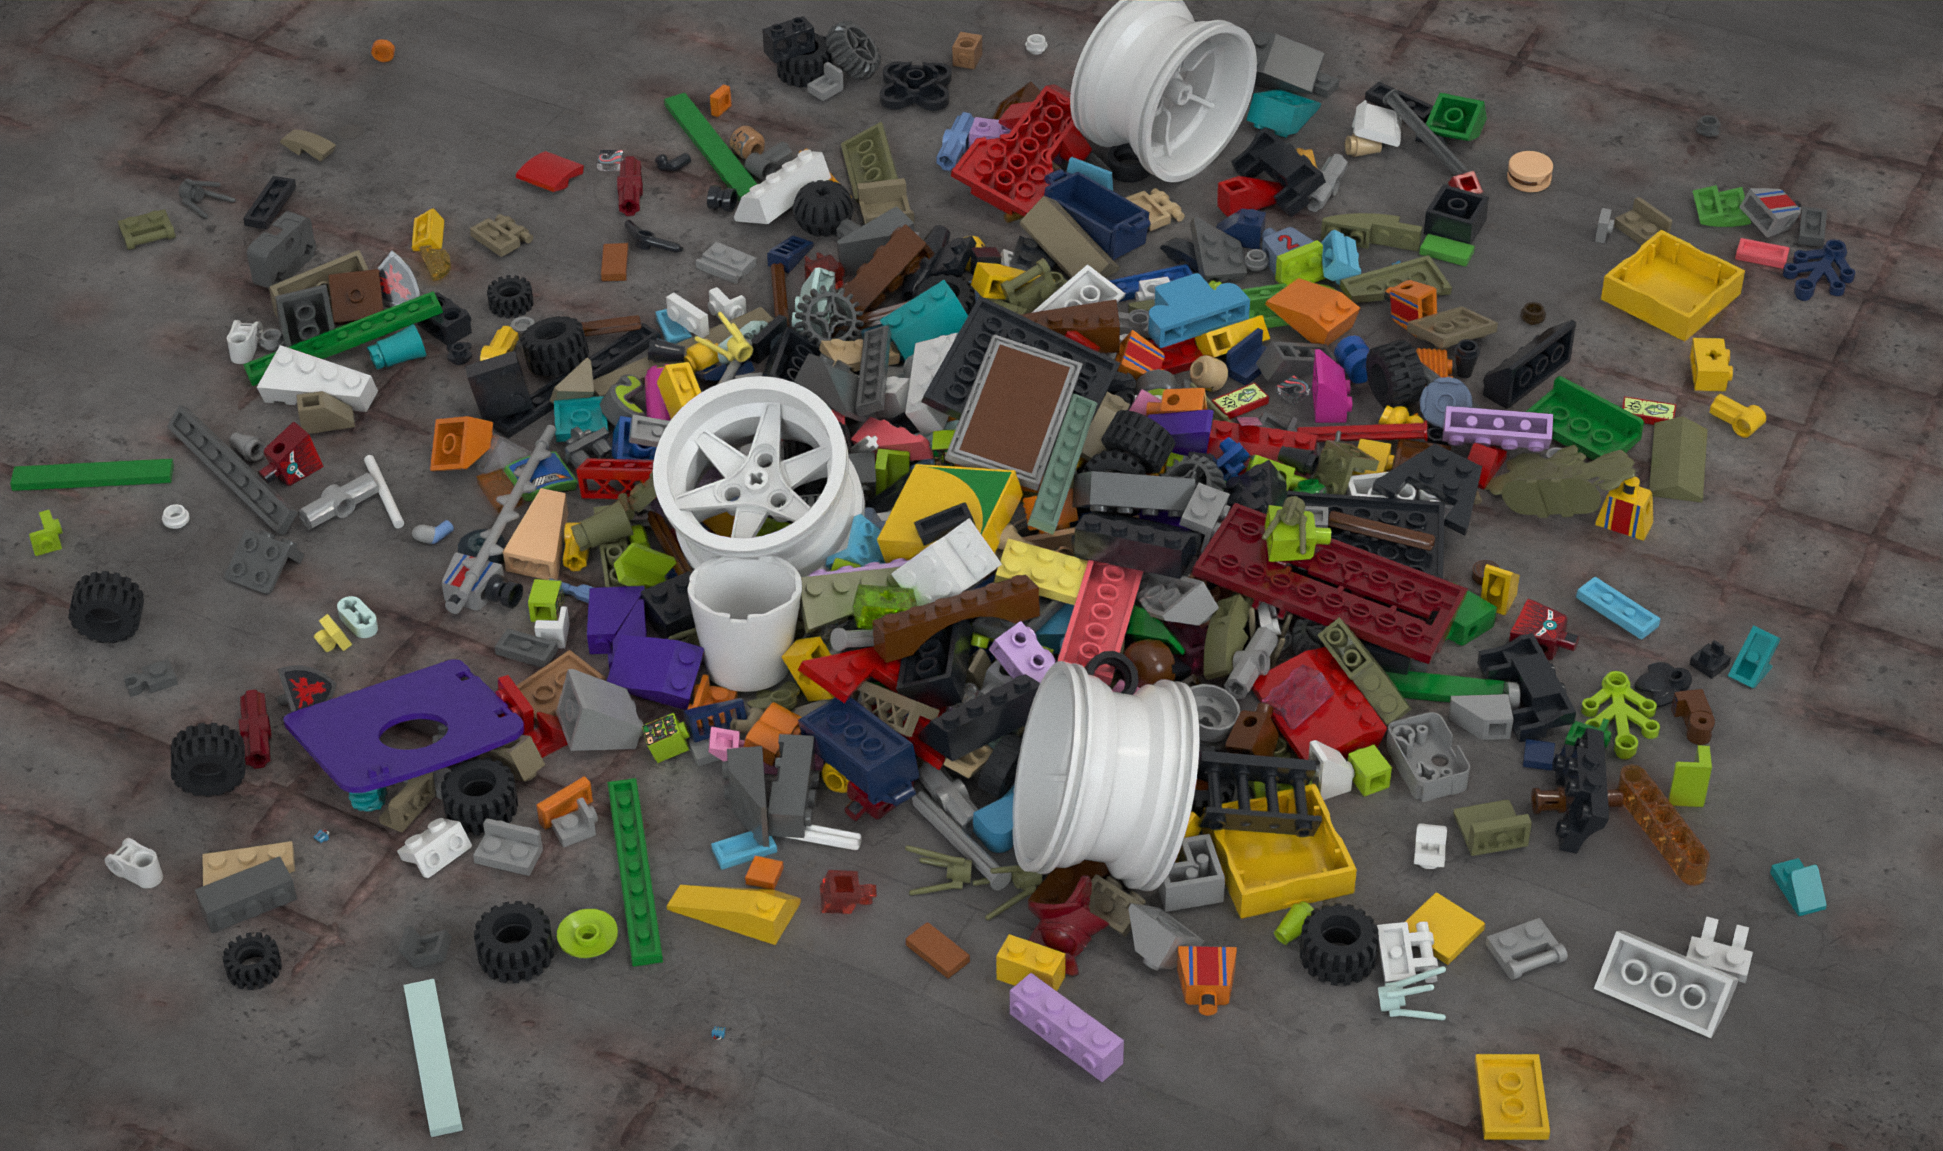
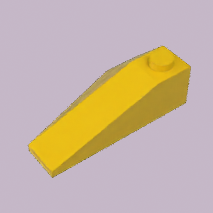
[666,885,801,945]

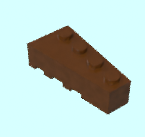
[840,224,935,314]
[1020,299,1120,353]

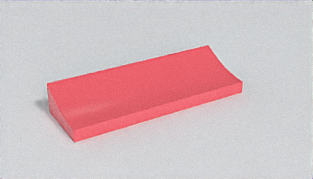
[1057,560,1144,686]

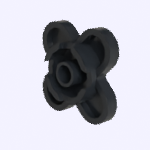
[880,61,952,111]

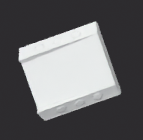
[1352,100,1402,147]

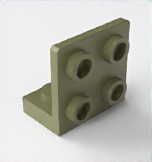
[1313,440,1379,495]
[1453,800,1532,856]

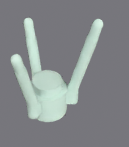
[1378,966,1446,1020]

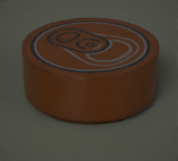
[1472,560,1499,585]

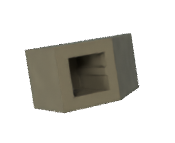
[296,391,355,434]

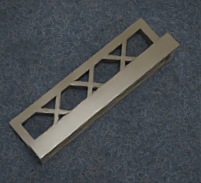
[851,681,940,737]

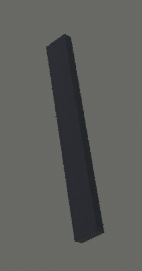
[491,323,661,439]

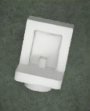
[708,287,747,323]
[1414,824,1447,869]

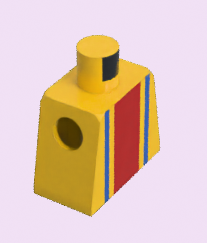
[1595,477,1653,541]

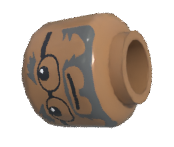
[730,125,765,160]

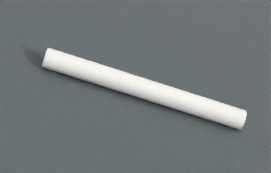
[364,455,404,528]

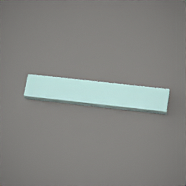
[404,979,463,1137]

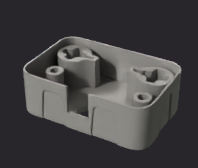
[1386,712,1470,802]

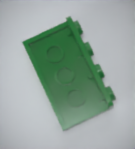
[1526,376,1644,460]

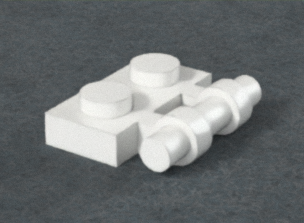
[1377,922,1439,984]

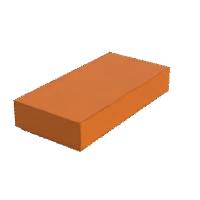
[536,776,593,830]

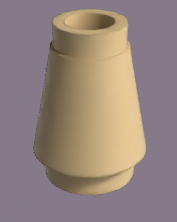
[1345,134,1382,157]

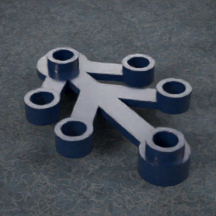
[1783,239,1856,301]

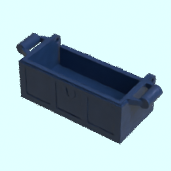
[1044,169,1151,260]
[798,697,920,807]

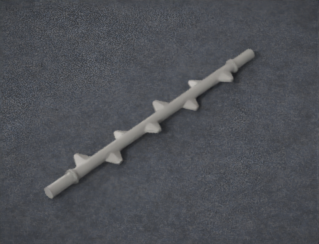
[457,425,556,599]

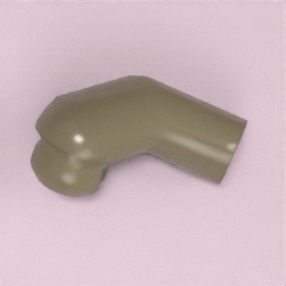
[730,707,764,734]

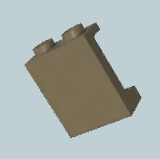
[857,178,915,227]

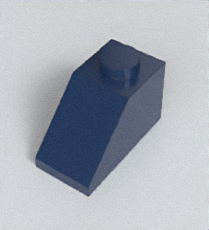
[1216,208,1266,250]

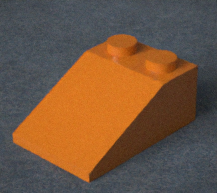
[1265,278,1360,346]

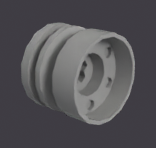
[1190,684,1240,753]

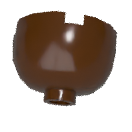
[1119,639,1175,688]

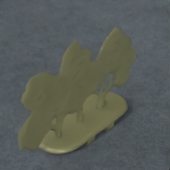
[1485,445,1636,518]

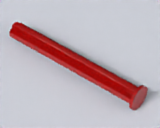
[1297,420,1428,442]

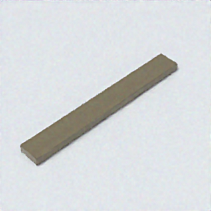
[593,307,773,397]

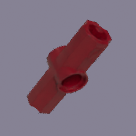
[617,156,643,216]
[239,689,272,769]

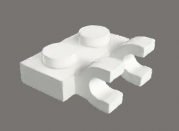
[1686,917,1753,983]

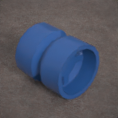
[1334,335,1369,384]

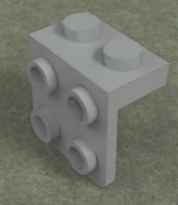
[1180,483,1231,557]

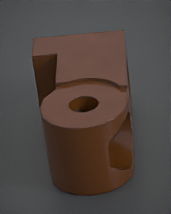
[1671,689,1715,745]

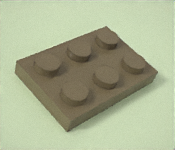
[1407,306,1498,349]

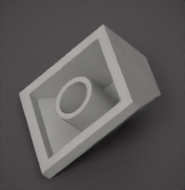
[1128,903,1204,971]

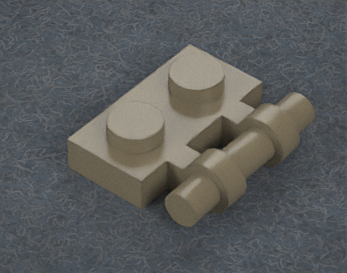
[470,214,533,257]

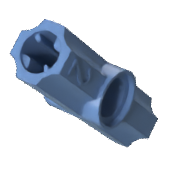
[936,112,975,171]

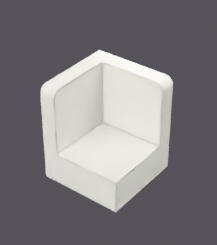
[535,606,570,649]

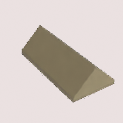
[1019,196,1120,278]
[269,250,369,318]

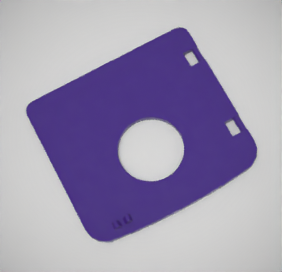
[283,659,524,793]

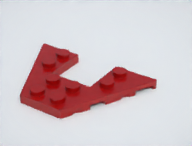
[798,647,946,770]

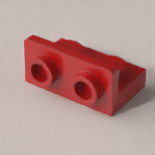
[1148,337,1204,375]
[495,675,534,735]

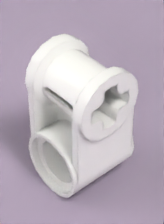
[227,320,263,364]
[104,838,163,888]

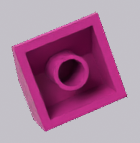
[1312,349,1352,423]

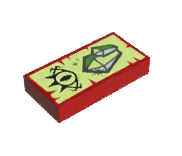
[1212,382,1269,419]
[1622,396,1676,425]

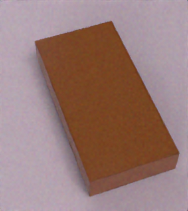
[601,243,629,281]
[905,922,970,979]

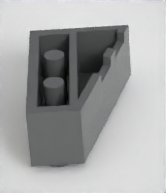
[768,734,821,838]

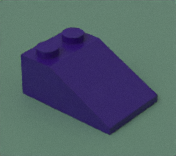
[607,634,704,710]

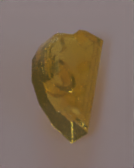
[419,245,451,282]

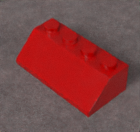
[1206,420,1318,491]

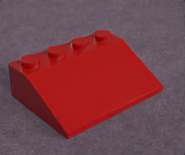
[1251,647,1387,760]

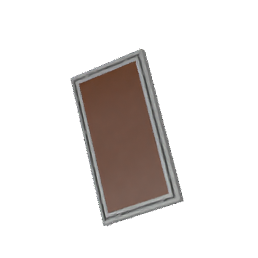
[945,335,1083,491]

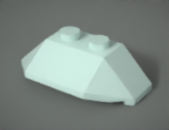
[792,268,836,337]

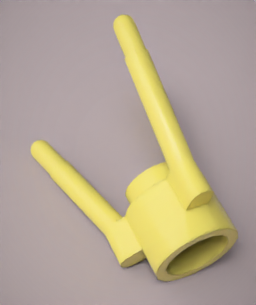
[694,312,753,362]

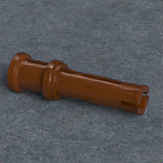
[1531,787,1623,814]

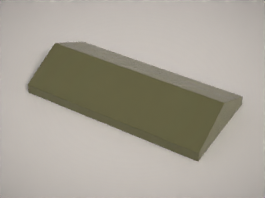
[841,122,898,203]
[1649,416,1707,503]

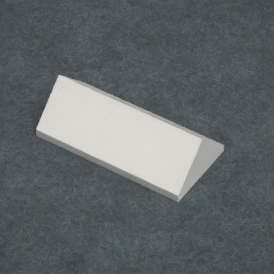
[1032,265,1125,313]

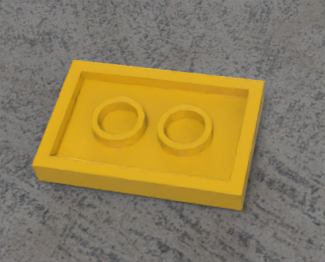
[1475,1054,1550,1140]

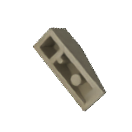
[1080,391,1130,461]
[475,735,545,782]

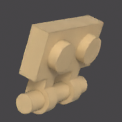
[1126,188,1185,231]

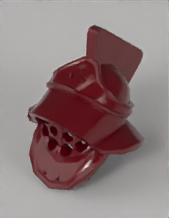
[1028,874,1110,977]

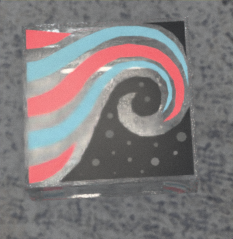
[597,149,624,171]
[1276,375,1312,405]

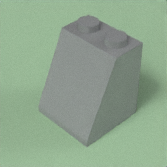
[556,669,643,751]

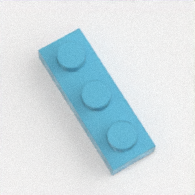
[1576,577,1661,640]

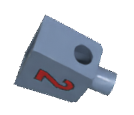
[1262,227,1314,275]

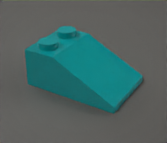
[1246,89,1321,137]

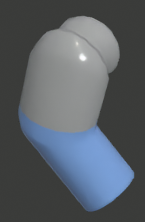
[412,520,454,544]

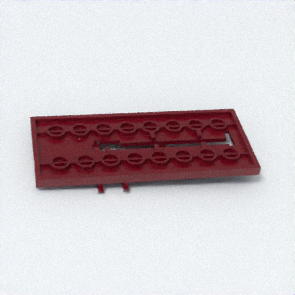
[1192,503,1468,664]

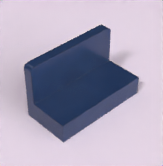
[1226,328,1267,386]

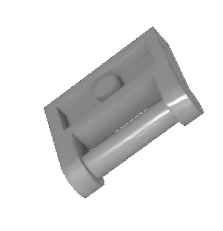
[1486,918,1568,980]

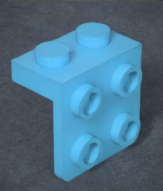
[825,514,886,570]

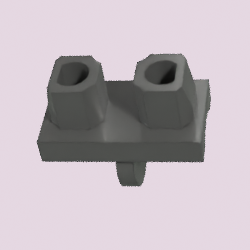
[563,427,612,468]

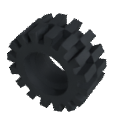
[487,275,534,319]
[222,932,282,990]

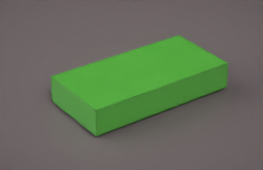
[1419,234,1475,266]

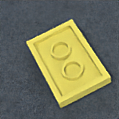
[994,538,1088,605]

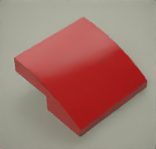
[515,151,584,192]

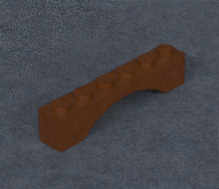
[872,574,1040,663]

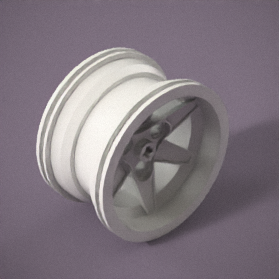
[1070,0,1257,182]
[653,376,865,577]
[1012,661,1199,891]

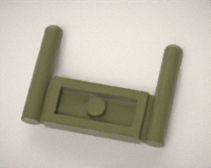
[618,470,657,520]

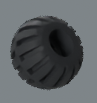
[793,180,854,237]

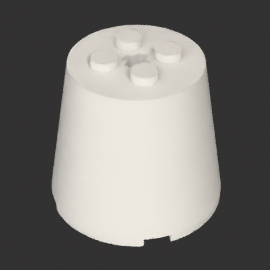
[687,555,802,692]

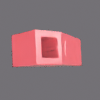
[851,417,933,462]

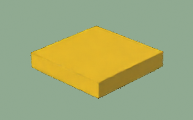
[1405,892,1485,965]

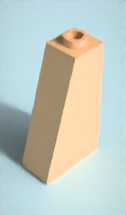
[503,488,568,580]

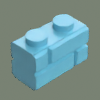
[1321,230,1361,285]

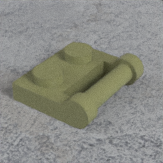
[117,209,176,250]
[1000,258,1058,313]

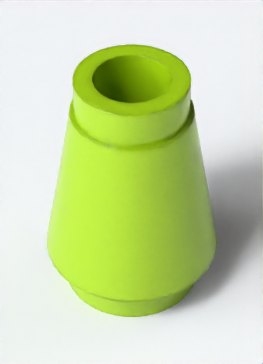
[1274,901,1314,945]

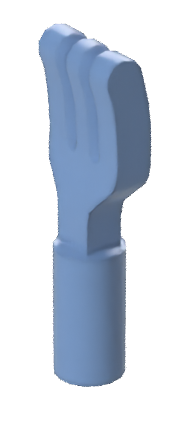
[549,578,593,603]

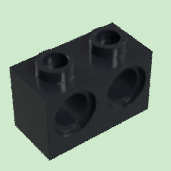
[762,16,815,64]
[417,292,472,345]

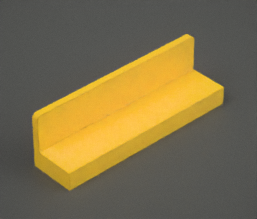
[657,362,701,419]

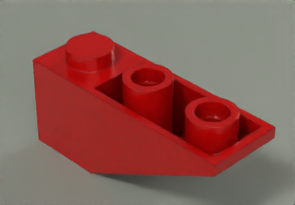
[1217,176,1284,217]

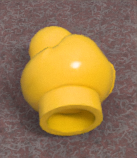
[1378,405,1424,425]

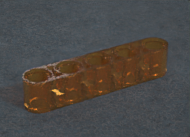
[1618,764,1710,886]

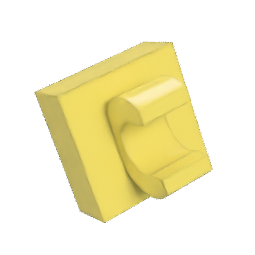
[314,614,352,652]

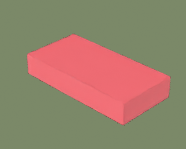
[1735,238,1790,269]

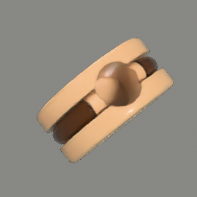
[1507,151,1553,192]

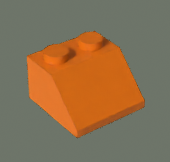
[430,416,493,472]

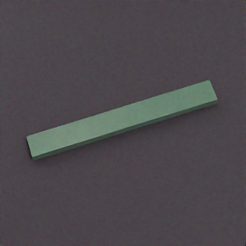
[1027,393,1097,535]

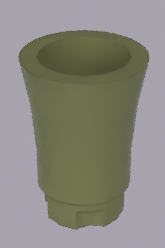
[571,500,634,551]

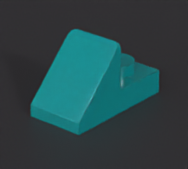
[1728,625,1781,688]
[1770,858,1827,917]

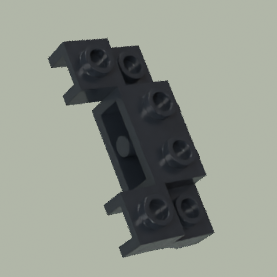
[1231,127,1326,217]
[1477,633,1576,743]
[1552,728,1609,854]

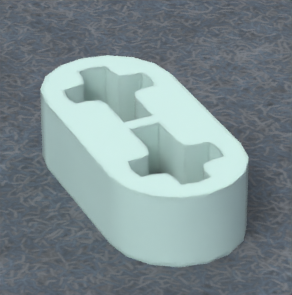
[337,596,378,638]

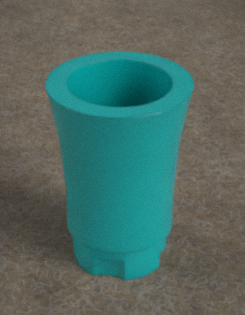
[367,324,426,370]

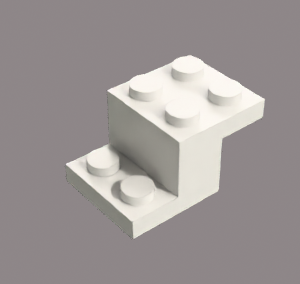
[892,518,1002,606]

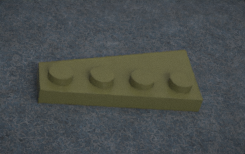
[1340,255,1452,303]
[800,567,907,634]

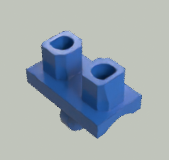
[1210,437,1251,481]

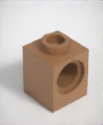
[952,32,982,69]

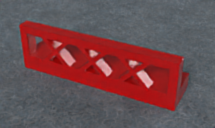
[576,458,658,500]

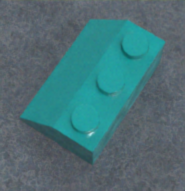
[880,280,968,361]

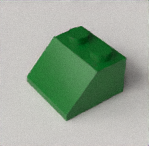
[1426,92,1487,141]

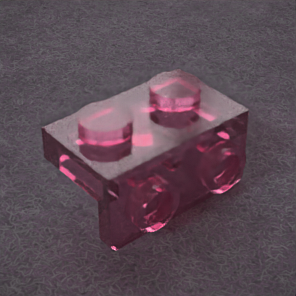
[1262,664,1334,729]

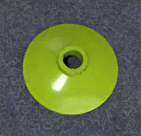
[557,909,618,958]

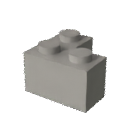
[1158,834,1225,912]

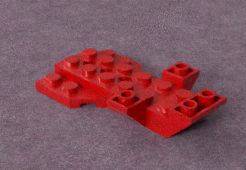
[951,84,1092,217]

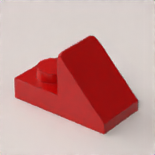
[1468,443,1507,490]
[524,712,568,758]

